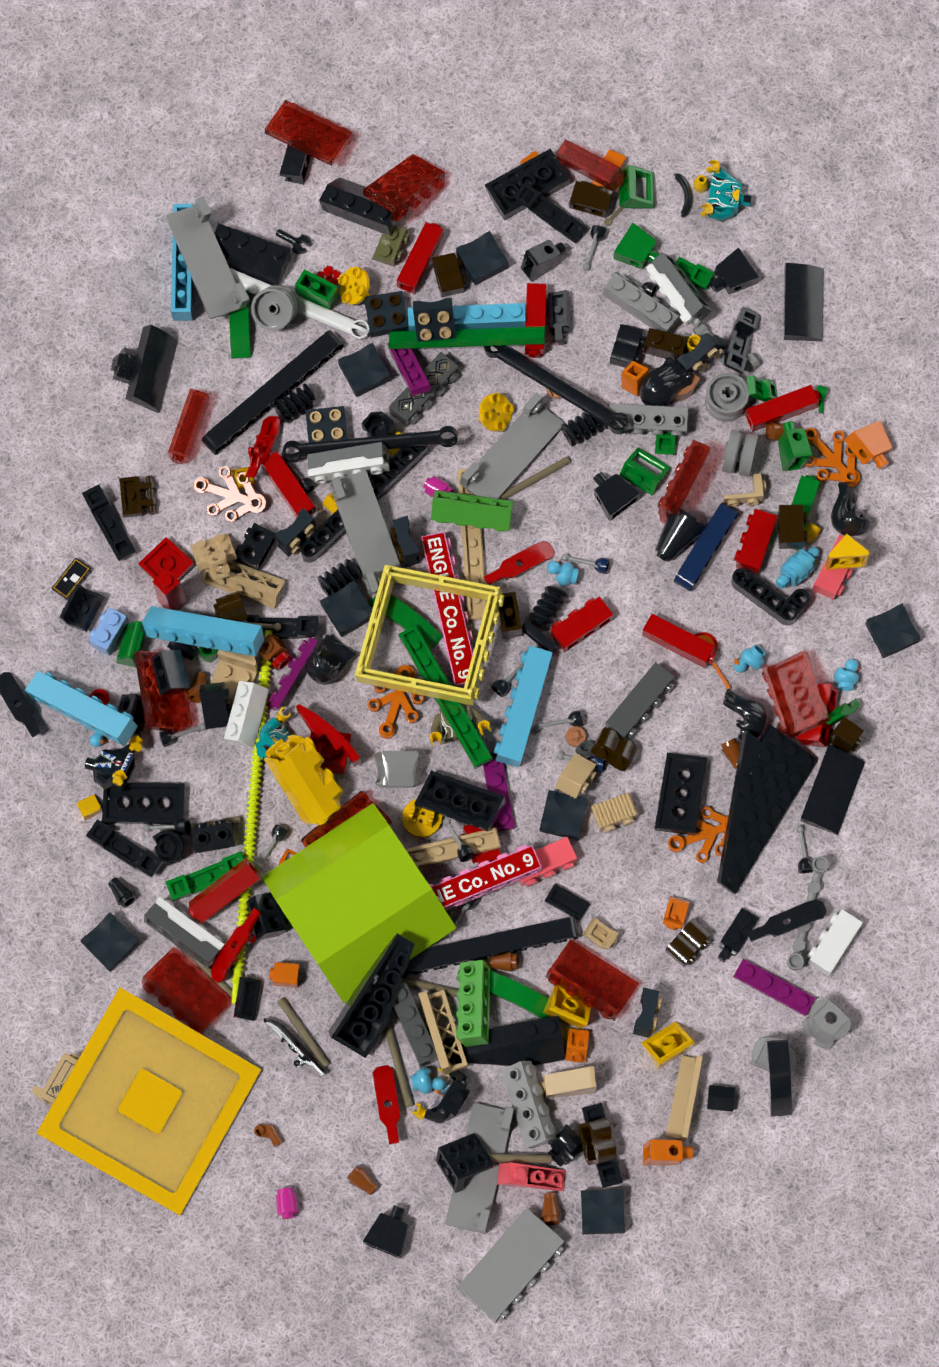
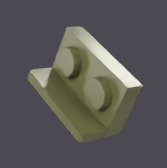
[373,226,410,267]

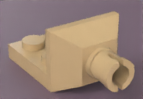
[210,650,258,706]

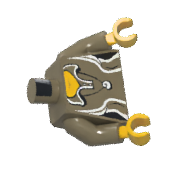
[430,703,492,746]

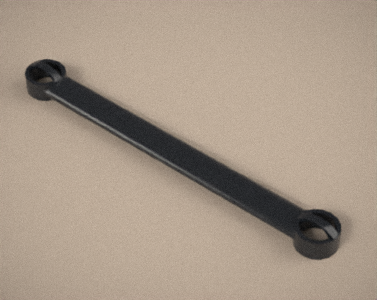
[483,345,629,434]
[282,426,458,462]

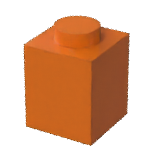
[621,361,649,397]
[269,962,300,988]

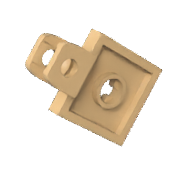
[190,533,237,580]

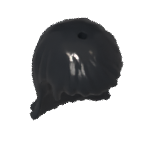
[639,357,692,406]
[831,482,870,536]
[306,635,357,685]
[723,689,767,740]

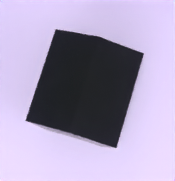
[707,1085,735,1112]

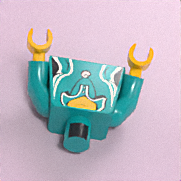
[700,159,752,221]
[256,707,319,758]

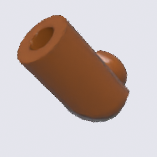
[254,1123,283,1147]

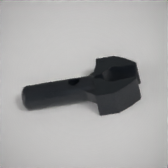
[276,229,310,254]

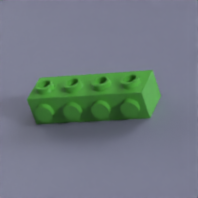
[431,490,513,532]
[456,960,490,1047]

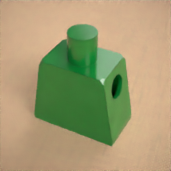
[613,223,660,269]
[778,421,812,471]

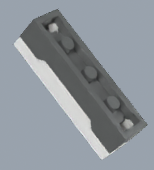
[646,252,713,326]
[307,442,389,484]
[144,897,224,969]

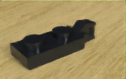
[548,290,570,345]
[717,908,759,962]

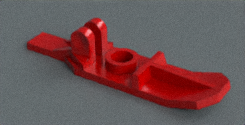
[245,416,281,478]
[483,541,555,585]
[211,908,261,983]
[372,1065,400,1145]

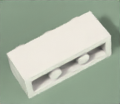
[224,681,269,747]
[808,910,863,976]

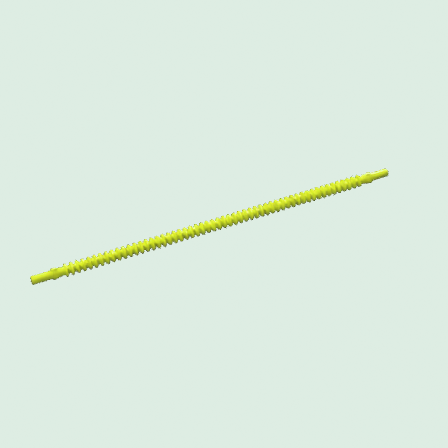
[231,630,273,1004]

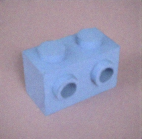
[89,607,129,656]

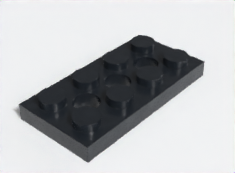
[655,752,707,836]
[102,783,185,824]

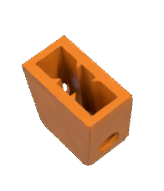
[844,420,892,470]
[643,1139,693,1166]

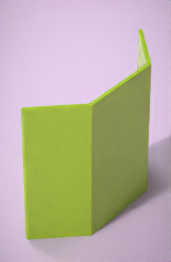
[262,803,457,1003]

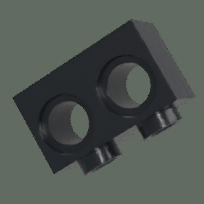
[235,523,276,570]
[117,694,151,739]
[246,892,287,940]

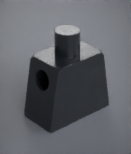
[521,240,566,282]
[709,248,759,295]
[593,472,640,521]
[363,1205,408,1259]

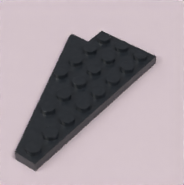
[717,725,817,894]

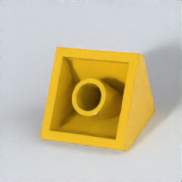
[825,534,869,570]
[543,983,592,1029]
[641,1021,694,1070]

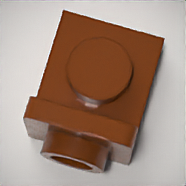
[259,634,290,661]

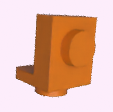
[662,896,690,930]

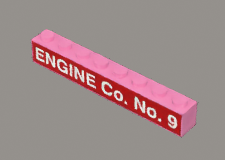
[421,532,474,688]
[429,845,542,911]

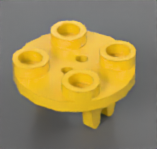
[338,266,370,305]
[478,393,514,432]
[402,799,442,838]

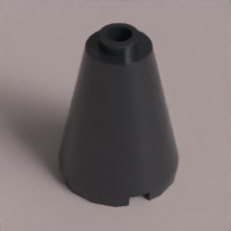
[655,505,706,562]

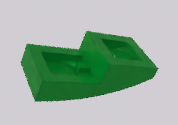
[676,257,714,290]
[747,375,777,402]
[655,432,676,455]
[826,698,861,725]

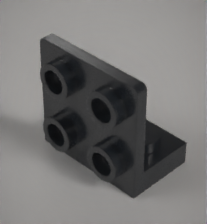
[436,1133,494,1193]

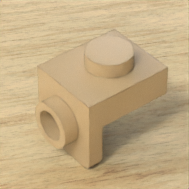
[582,918,619,950]

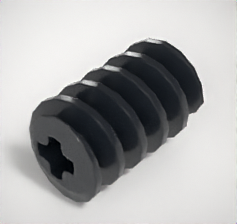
[272,383,316,423]
[561,412,606,446]
[317,559,363,596]
[529,586,569,631]

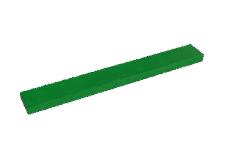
[388,326,545,349]
[398,625,493,769]

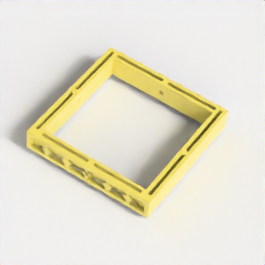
[354,565,504,706]

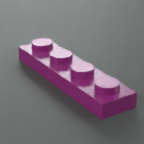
[387,343,431,396]
[268,637,318,711]
[483,752,514,832]
[733,959,815,1017]

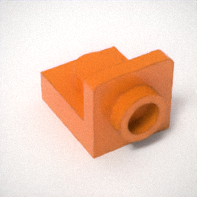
[565,1029,589,1063]

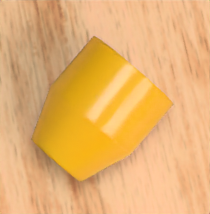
[693,175,709,193]
[686,335,701,351]
[804,522,821,544]

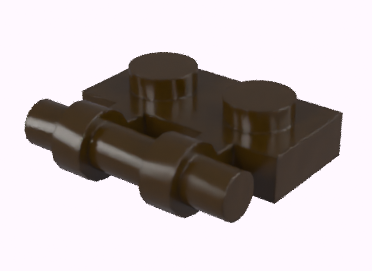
[119,475,158,518]

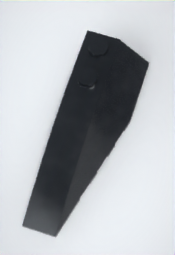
[328,933,415,1058]
[443,1016,565,1066]

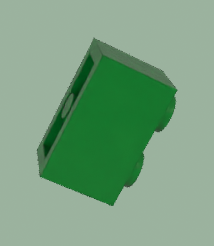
[295,269,339,310]

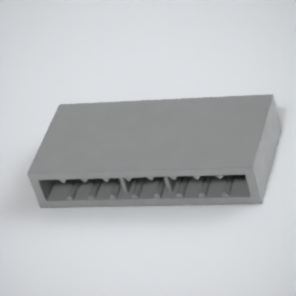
[457,1208,565,1322]

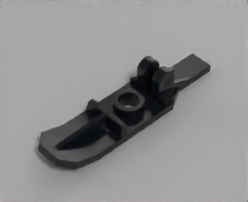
[0,672,41,738]
[747,899,827,942]
[263,1018,327,1076]

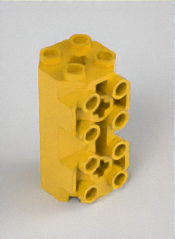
[264,735,343,825]

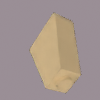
[540,1066,596,1098]

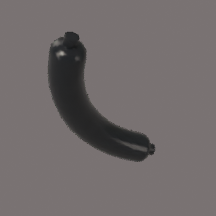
[674,173,692,217]

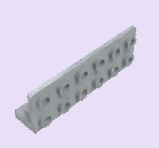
[166,196,249,319]
[460,392,563,499]
[329,470,401,595]
[445,1103,514,1234]

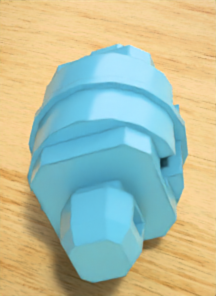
[776,547,819,589]

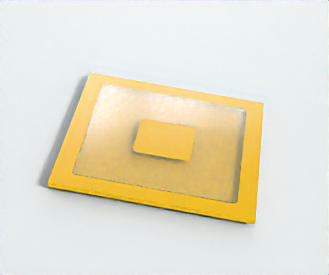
[36,987,262,1216]

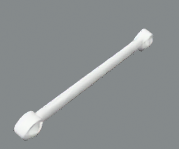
[229,268,370,340]

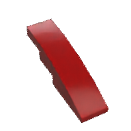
[296,704,361,767]

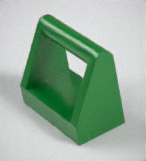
[619,165,654,208]
[619,447,671,495]
[116,621,145,668]

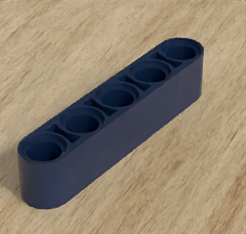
[673,502,739,592]

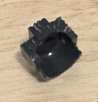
[111,347,137,384]
[361,411,394,437]
[152,830,185,865]
[548,1124,583,1167]

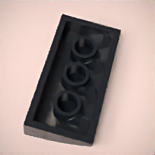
[485,148,570,221]
[783,263,823,341]
[125,325,177,413]
[800,745,865,835]
[414,770,506,832]

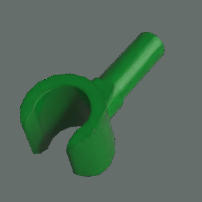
[816,385,827,414]

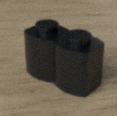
[610,324,646,368]

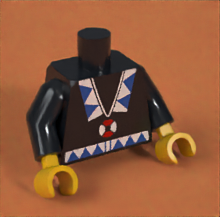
[85,735,143,793]
[411,1063,470,1124]

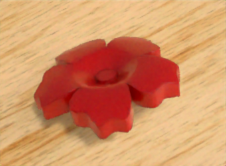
[317,265,340,286]

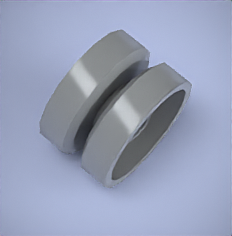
[251,285,299,331]
[705,373,749,422]
[722,430,758,477]

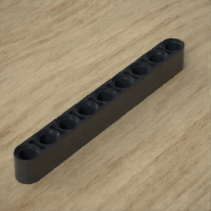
[201,330,344,455]
[300,445,430,563]
[403,917,579,977]

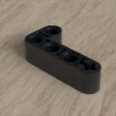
[731,568,810,626]

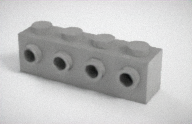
[604,273,679,333]
[608,404,689,437]
[501,1061,557,1149]

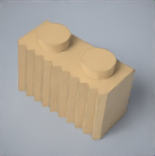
[555,753,597,799]
[591,792,638,833]

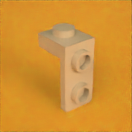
[723,474,766,507]

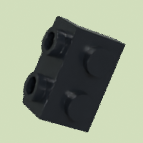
[60,584,105,632]

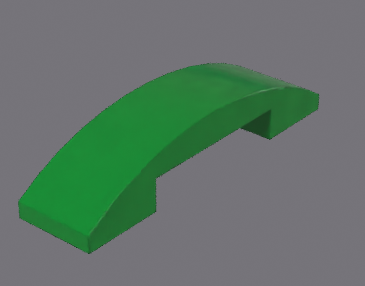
[229,291,251,359]
[369,595,443,651]
[165,851,244,901]
[490,970,549,1019]

